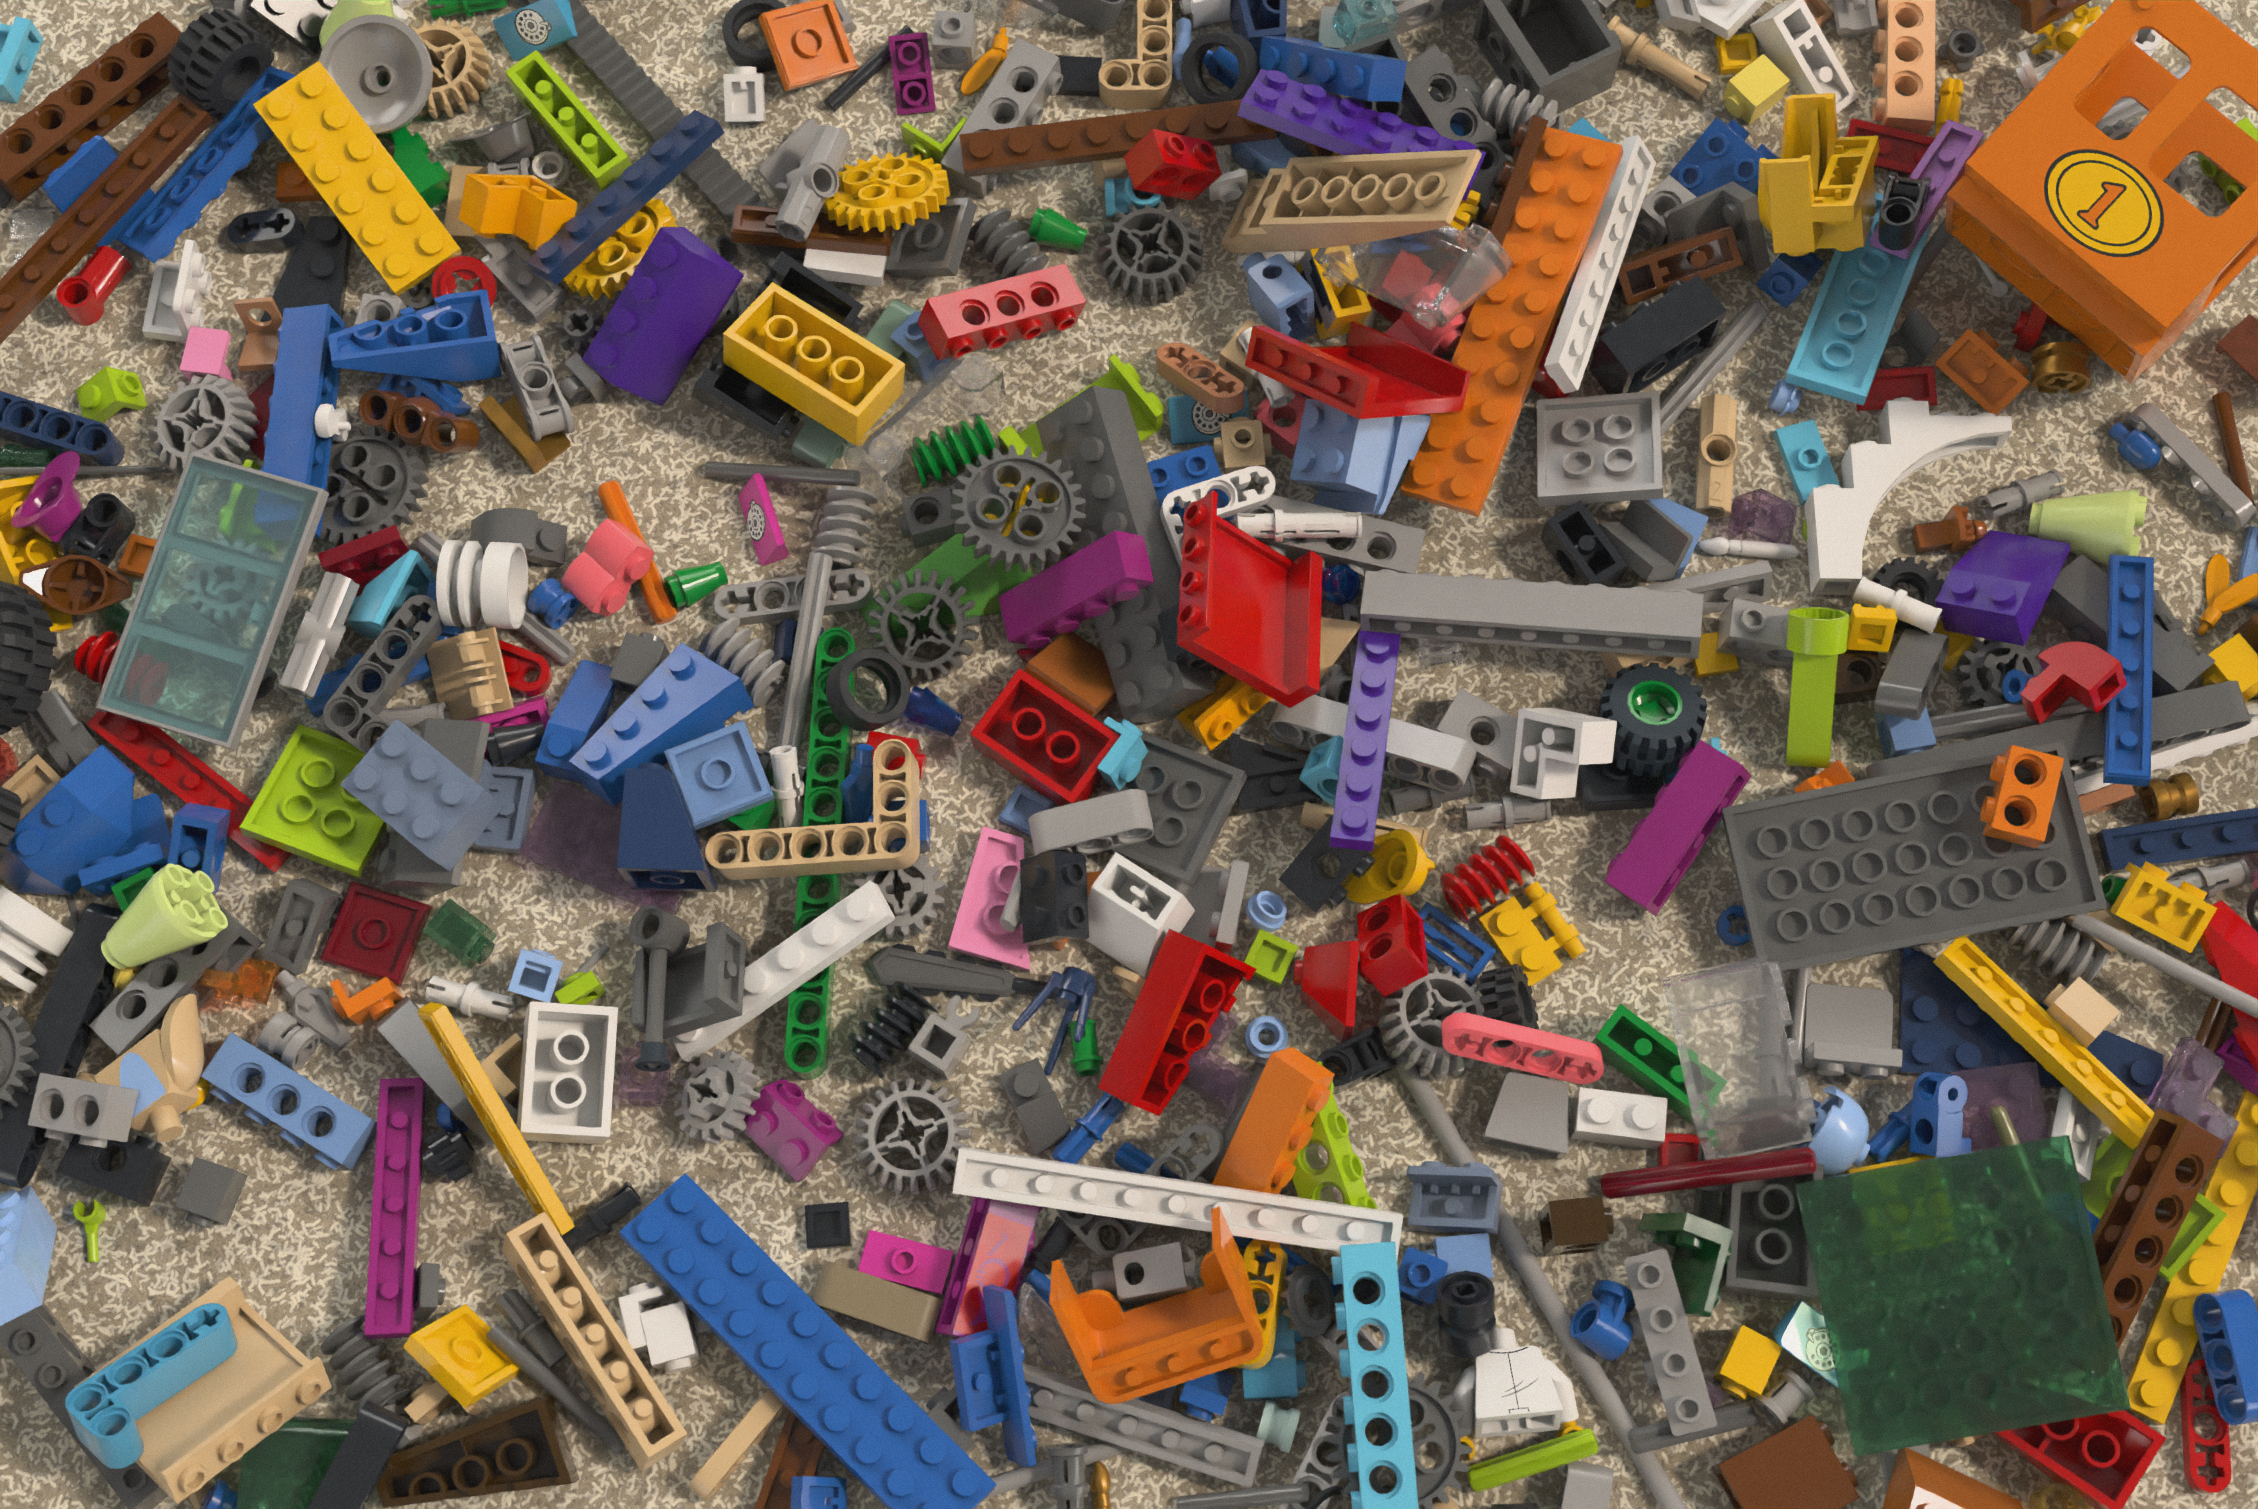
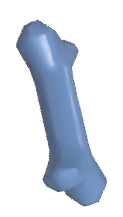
[1172,17,1192,81]

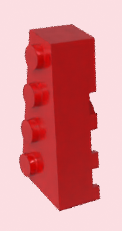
[1098,929,1257,1116]

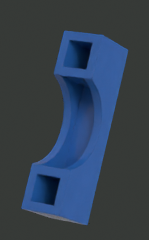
[1259,36,1407,102]

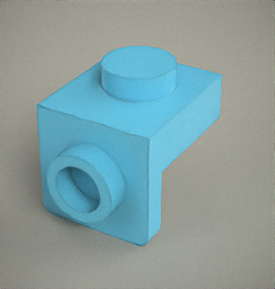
[1097,717,1149,791]

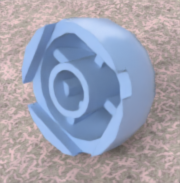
[1794,1086,1870,1176]

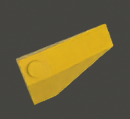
[0,475,73,633]

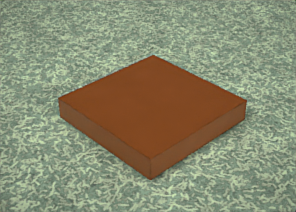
[1024,631,1117,717]

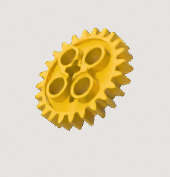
[823,152,950,232]
[563,197,678,300]

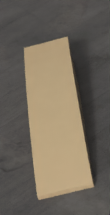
[1220,149,1482,253]

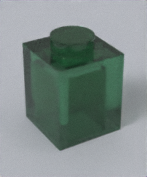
[422,898,497,969]

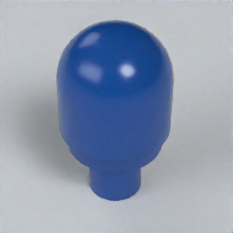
[2108,421,2162,470]

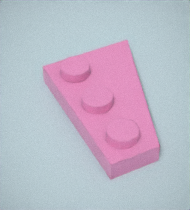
[947,826,1030,972]

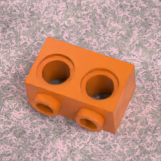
[1980,745,2064,849]

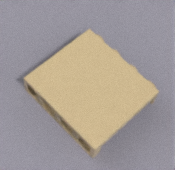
[74,1276,332,1504]

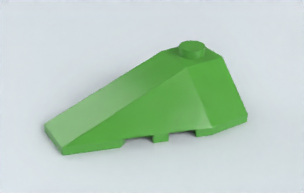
[858,516,1033,639]

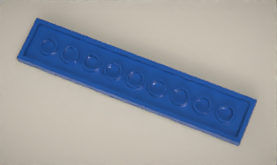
[619,1173,997,1509]

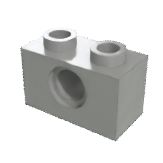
[1436,688,1518,781]

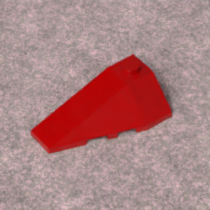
[2199,900,2258,1074]
[1956,1368,2166,1509]

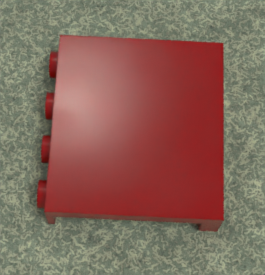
[1245,321,1471,419]
[1177,491,1323,708]

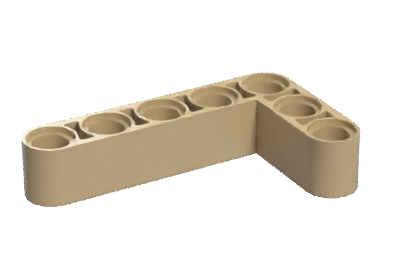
[705,739,920,880]

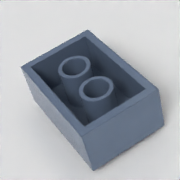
[340,718,505,871]

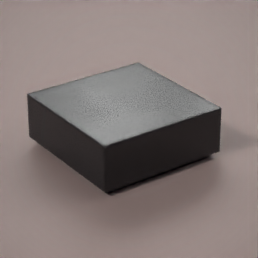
[805,1201,852,1251]

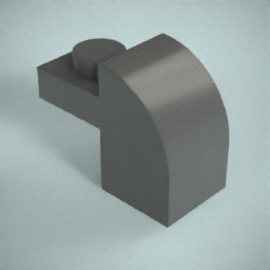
[470,508,568,567]

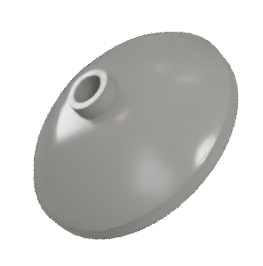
[319,15,433,135]

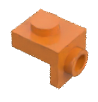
[330,977,404,1026]

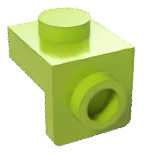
[75,366,147,423]

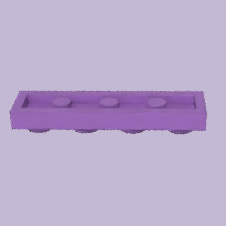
[1870,119,1984,260]

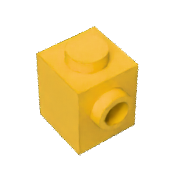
[2200,633,2258,703]

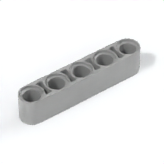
[1268,695,1477,793]

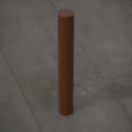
[2212,392,2255,506]

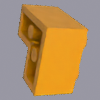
[459,174,577,251]

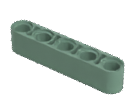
[792,299,920,468]

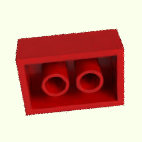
[970,668,1120,806]

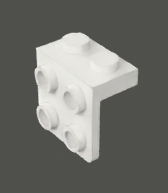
[142,239,212,343]

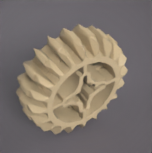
[386,17,491,121]

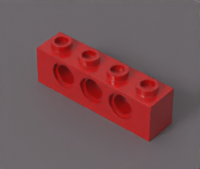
[917,264,1086,361]

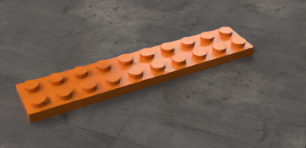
[1400,127,1624,517]

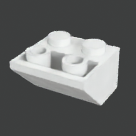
[1085,853,1195,980]

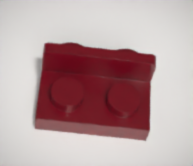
[318,524,411,599]

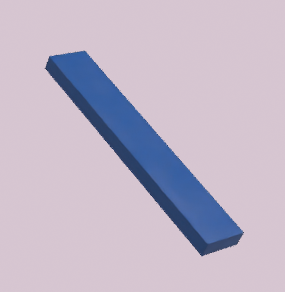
[2103,555,2154,786]

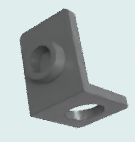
[1879,307,1941,369]

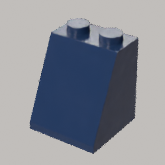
[617,763,717,892]

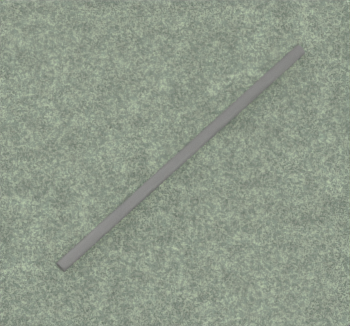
[1389,1055,1687,1509]

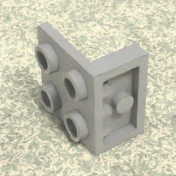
[1161,859,1250,956]

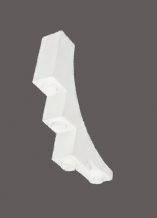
[1804,397,2013,595]

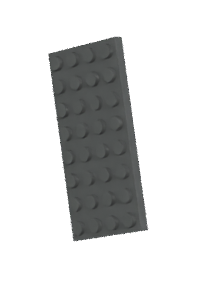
[1721,740,2107,977]

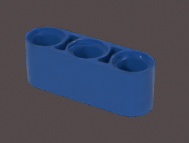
[2193,1289,2258,1425]

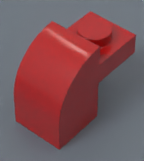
[2020,641,2127,725]

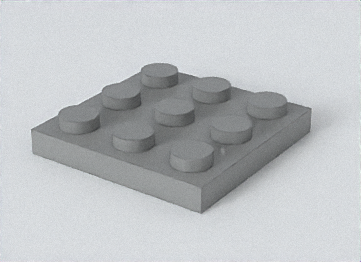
[1537,391,1663,507]

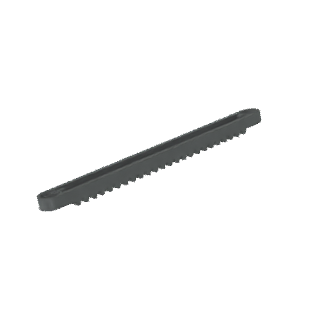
[523,0,807,271]

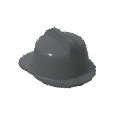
[447,110,536,165]

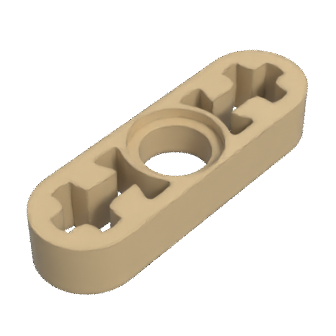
[689,1389,788,1502]

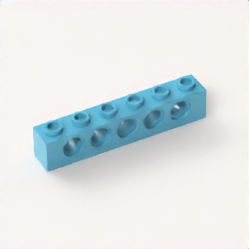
[1331,1242,1419,1509]

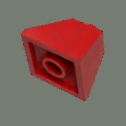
[1293,940,1359,1043]

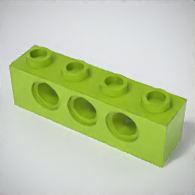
[505,50,631,193]
[1292,1061,1378,1251]

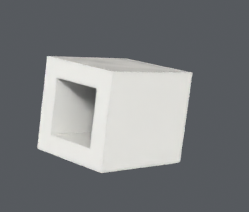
[640,1301,701,1374]

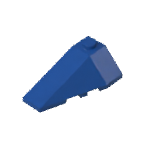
[328,289,502,382]

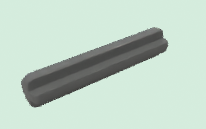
[1628,1401,1757,1454]

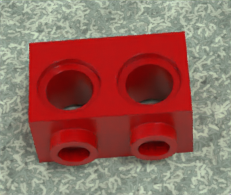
[1124,129,1222,201]
[1355,893,1429,997]

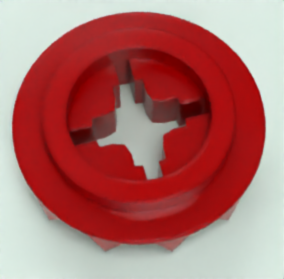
[432,256,497,307]

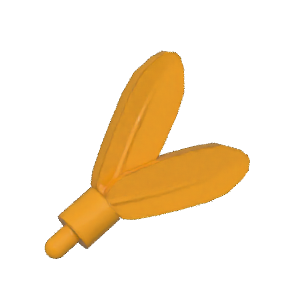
[961,27,1019,96]
[2197,554,2258,635]

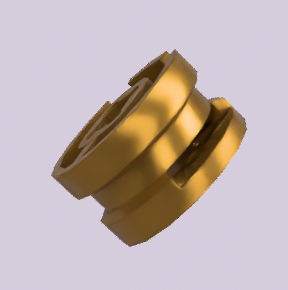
[2031,342,2090,394]

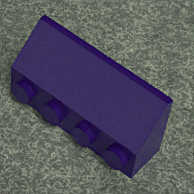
[582,227,744,406]

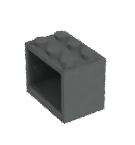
[1473,0,1622,114]

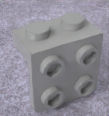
[1802,983,1903,1080]

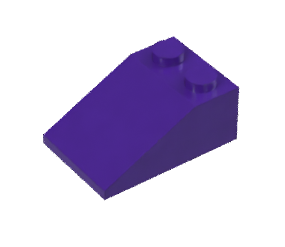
[1935,530,2071,646]

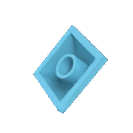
[347,550,436,649]

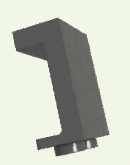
[630,921,746,1040]

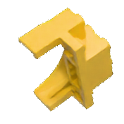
[1758,93,1880,256]

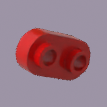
[498,640,553,697]

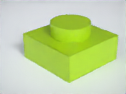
[1244,929,1299,988]
[554,970,607,1005]

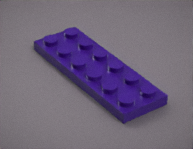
[1237,69,1486,201]

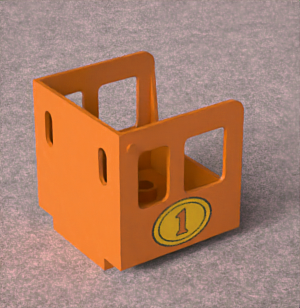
[1945,0,2258,384]

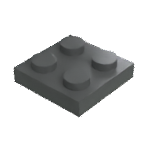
[885,198,977,278]

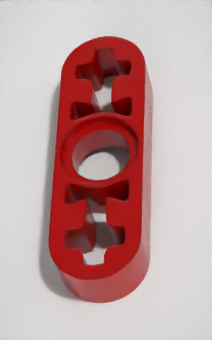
[2180,1359,2232,1494]

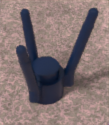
[1012,966,1097,1076]

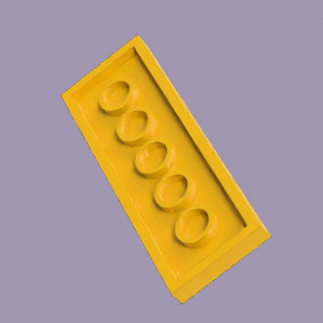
[253,61,462,296]

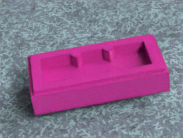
[858,1229,955,1296]

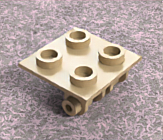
[427,627,514,720]

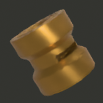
[2139,772,2199,822]

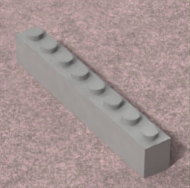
[1360,569,1704,659]

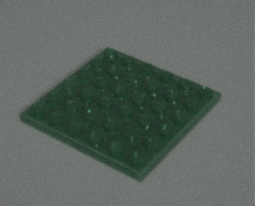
[1795,1134,2131,1457]

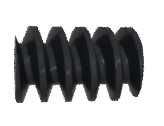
[847,981,938,1079]

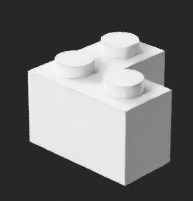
[1510,708,1617,799]

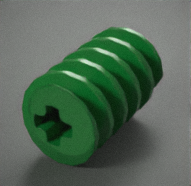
[910,415,996,489]

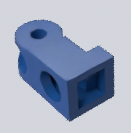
[1909,1071,1971,1157]

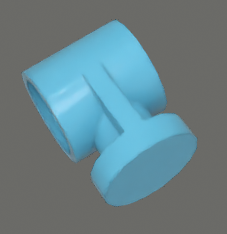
[1105,175,1164,218]

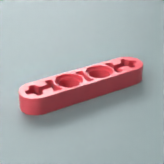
[1441,1012,1604,1084]

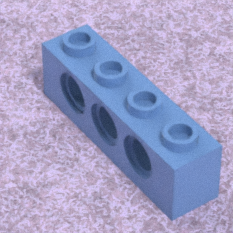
[201,1032,377,1171]

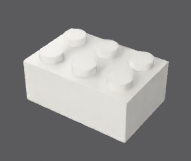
[517,1001,618,1145]

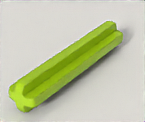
[1467,1428,1599,1493]

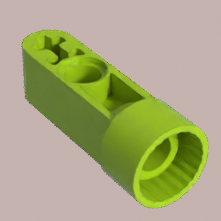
[1786,607,1849,768]

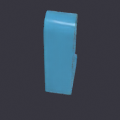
[65,1303,238,1469]

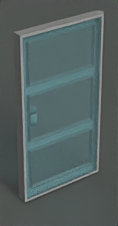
[95,451,329,751]

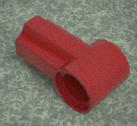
[57,245,132,326]

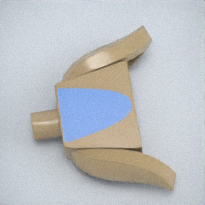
[75,993,204,1142]

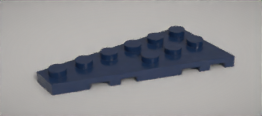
[1897,948,2163,1099]

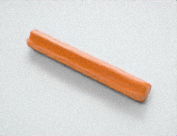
[597,480,677,624]

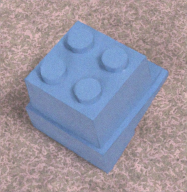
[1290,399,1431,515]

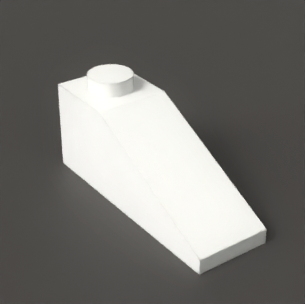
[1750,0,1859,113]

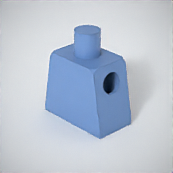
[1243,252,1316,341]

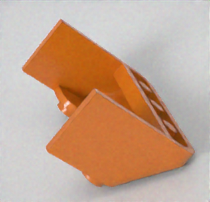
[1049,1206,1263,1404]

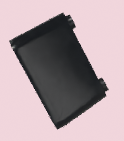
[691,252,864,441]

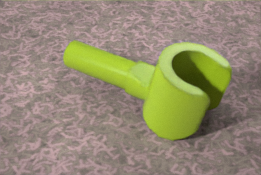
[73,1199,106,1263]

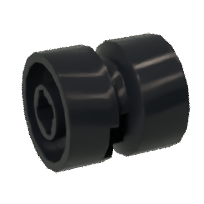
[1436,1271,1497,1358]

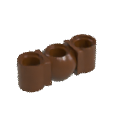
[358,390,480,454]

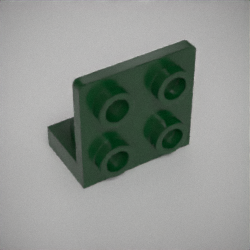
[1639,1213,1733,1317]

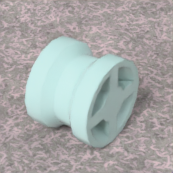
[1256,1400,1301,1453]

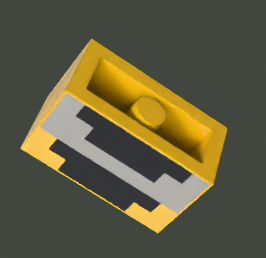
[1295,245,1372,340]

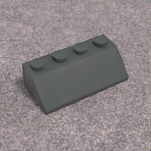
[378,718,490,897]

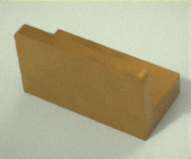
[478,395,571,474]

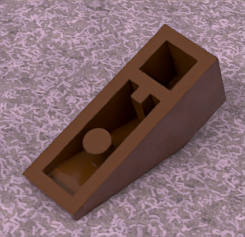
[1615,226,1743,305]

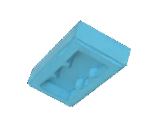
[1773,419,1840,506]

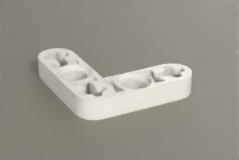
[1160,465,1276,571]

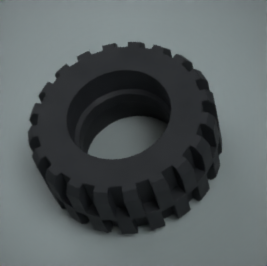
[0,581,57,735]

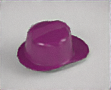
[11,451,82,542]

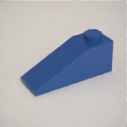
[535,659,616,784]

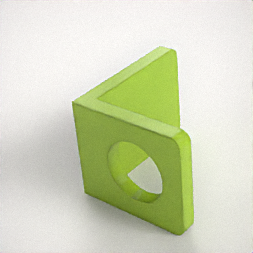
[900,117,967,164]

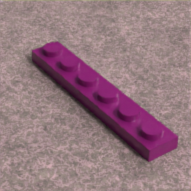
[364,1077,427,1339]

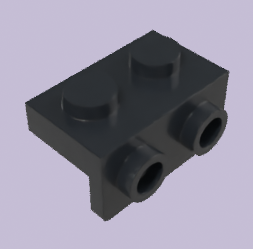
[1020,851,1089,945]

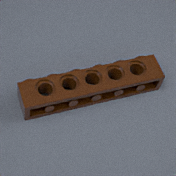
[0,11,182,203]
[2038,1108,2224,1381]

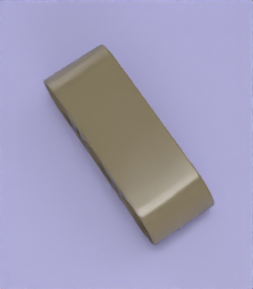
[811,1261,943,1345]

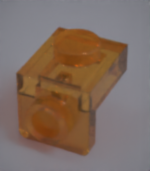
[200,958,280,1006]

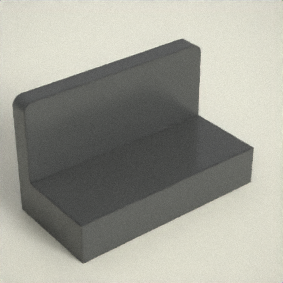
[1598,500,1693,581]

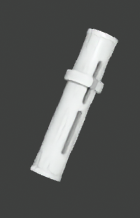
[1236,509,1362,542]

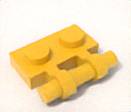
[1478,881,1586,987]

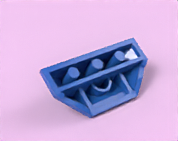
[0,745,135,895]

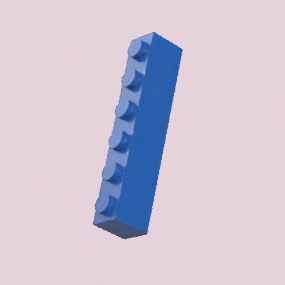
[254,304,346,541]

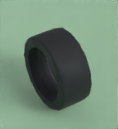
[722,0,787,73]
[1181,31,1260,104]
[826,648,910,732]

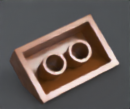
[1882,1446,2023,1509]

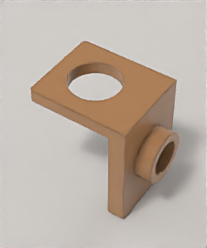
[234,297,283,372]

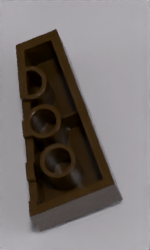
[376,1395,580,1508]

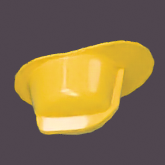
[1345,829,1435,904]

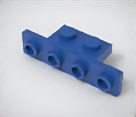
[949,1284,1037,1468]

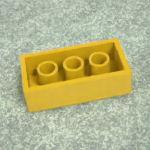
[723,282,905,445]

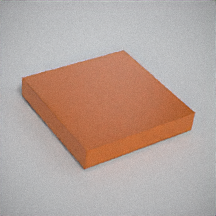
[758,0,858,91]

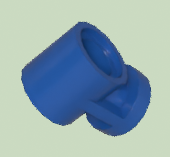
[1569,1279,1636,1361]

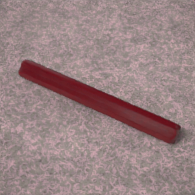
[1600,1147,1817,1199]

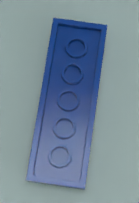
[116,66,296,264]

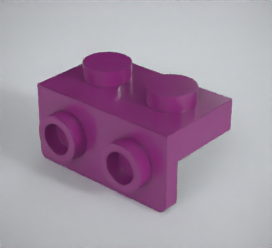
[742,1078,844,1182]

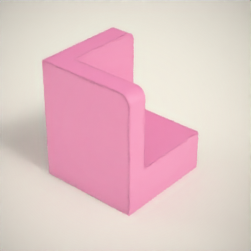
[179,326,234,382]

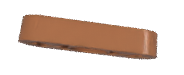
[1156,343,1244,414]

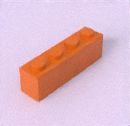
[1212,1047,1335,1194]

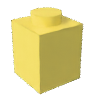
[1722,54,1790,125]

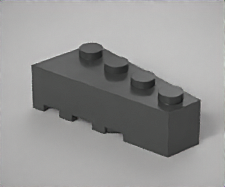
[2042,554,2215,698]

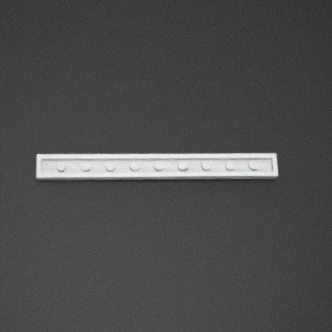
[953,1147,1403,1258]

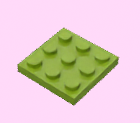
[240,724,387,878]

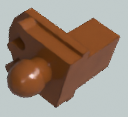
[1911,506,1987,555]

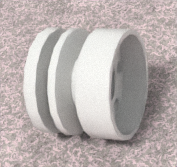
[436,540,528,629]
[0,884,74,994]

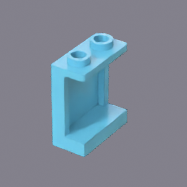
[0,16,44,104]

